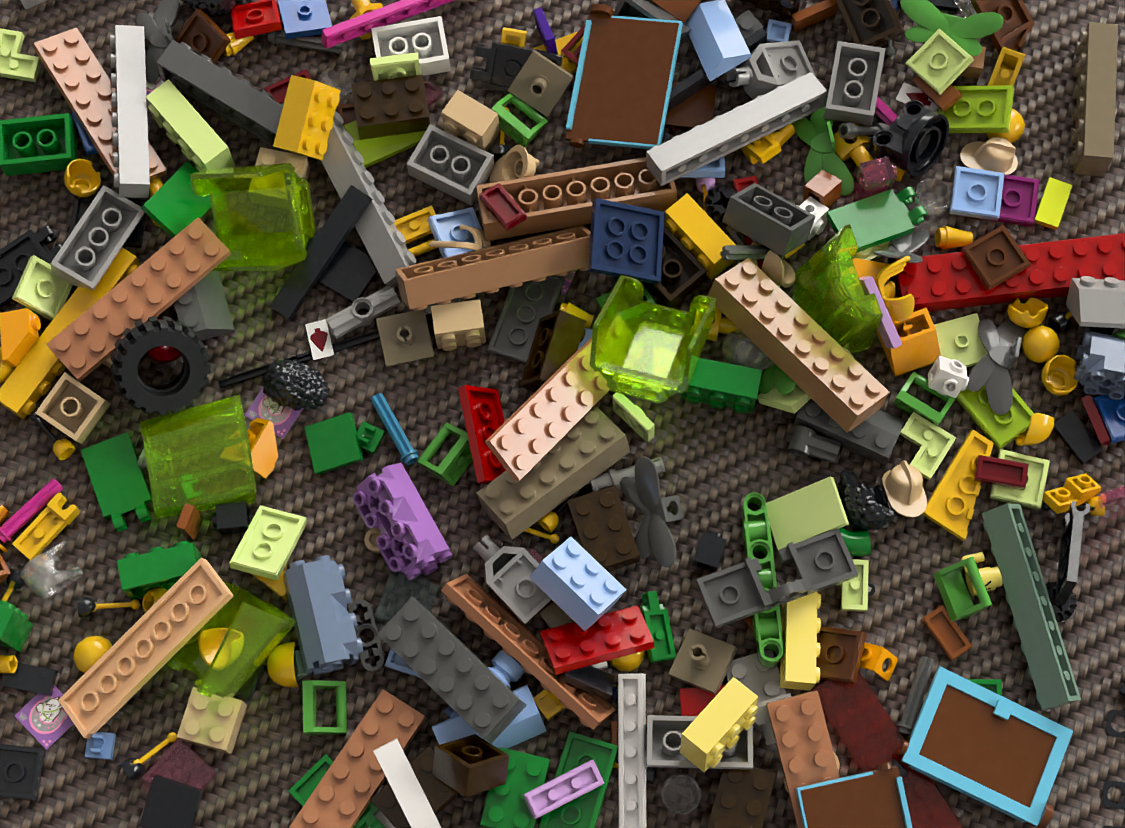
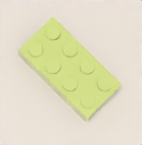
[146,79,235,183]

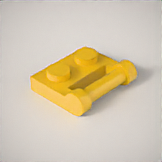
[394,205,438,257]

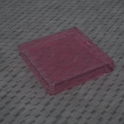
[143,739,217,790]

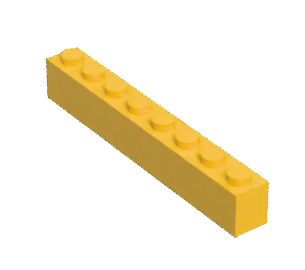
[0,247,141,419]

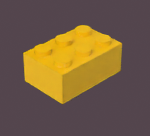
[273,75,341,161]
[664,193,736,280]

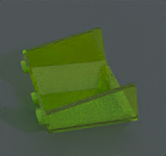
[190,163,316,271]
[590,275,717,404]
[167,580,296,698]

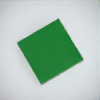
[304,412,363,475]

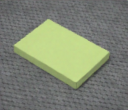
[766,476,849,550]
[229,505,307,581]

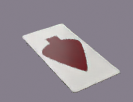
[896,83,938,111]
[305,319,334,360]

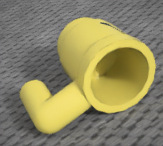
[961,552,1003,596]

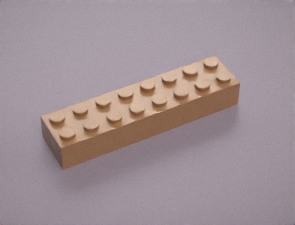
[476,157,677,241]
[395,225,590,311]
[707,258,890,433]

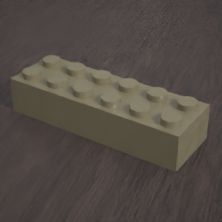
[1070,22,1118,177]
[476,405,630,540]

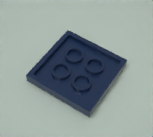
[588,198,665,284]

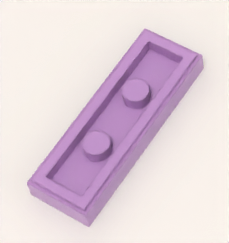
[856,276,902,349]
[522,760,605,819]

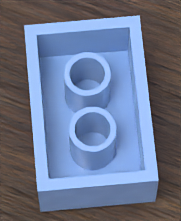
[529,537,626,631]

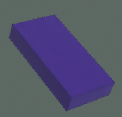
[533,7,558,54]

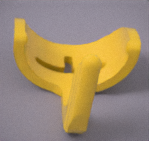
[876,256,915,322]

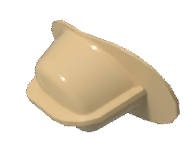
[960,137,1018,175]
[490,145,539,183]
[882,460,927,517]

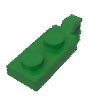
[640,591,676,663]

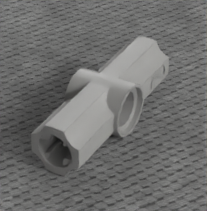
[325,285,400,339]

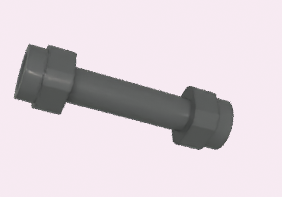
[838,122,890,139]

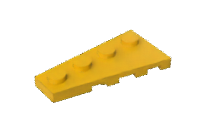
[922,430,994,541]

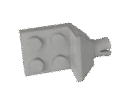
[727,40,816,100]
[473,535,552,625]
[725,649,792,747]

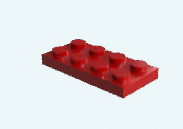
[458,385,506,484]
[540,605,654,675]

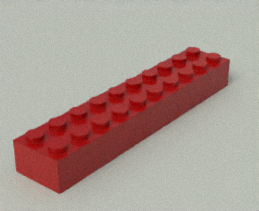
[893,233,1125,312]

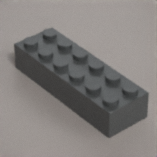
[157,40,284,152]
[377,596,527,744]

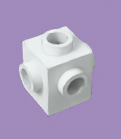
[796,196,829,241]
[928,355,969,398]

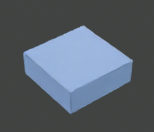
[766,19,792,43]

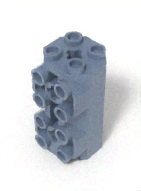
[1074,331,1125,400]
[283,555,363,675]

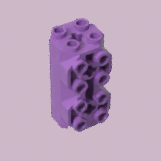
[353,463,453,580]

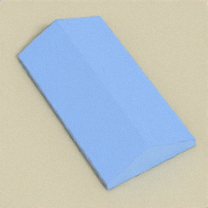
[684,0,752,81]
[432,685,546,749]

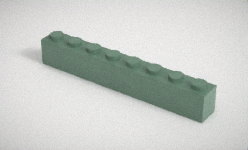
[982,503,1081,710]

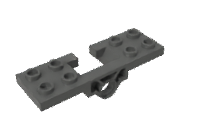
[696,528,859,629]

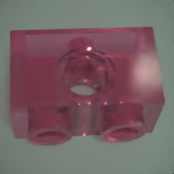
[854,156,897,200]

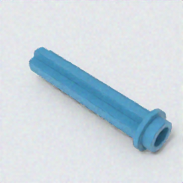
[371,393,419,465]

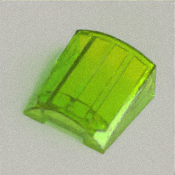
[794,224,883,353]
[140,395,256,518]

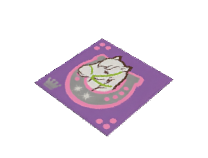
[244,387,303,439]
[15,685,74,750]

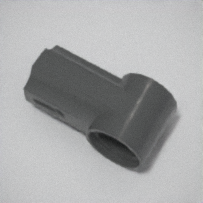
[787,426,841,464]

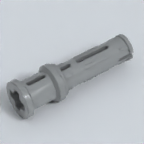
[589,457,665,492]

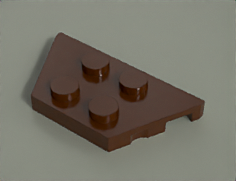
[970,0,1035,54]

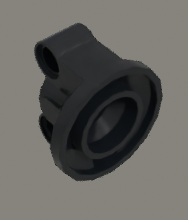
[873,100,949,177]

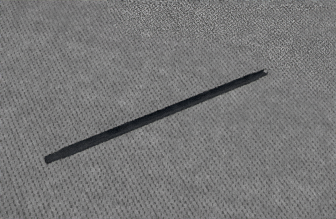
[218,299,482,388]

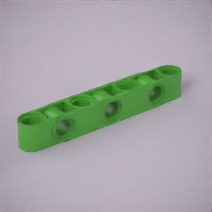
[741,492,783,668]

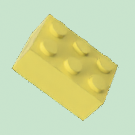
[680,677,758,772]

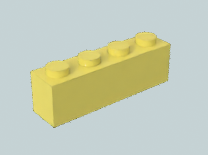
[780,582,821,691]

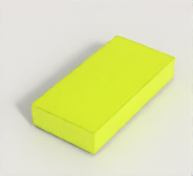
[1034,177,1073,230]

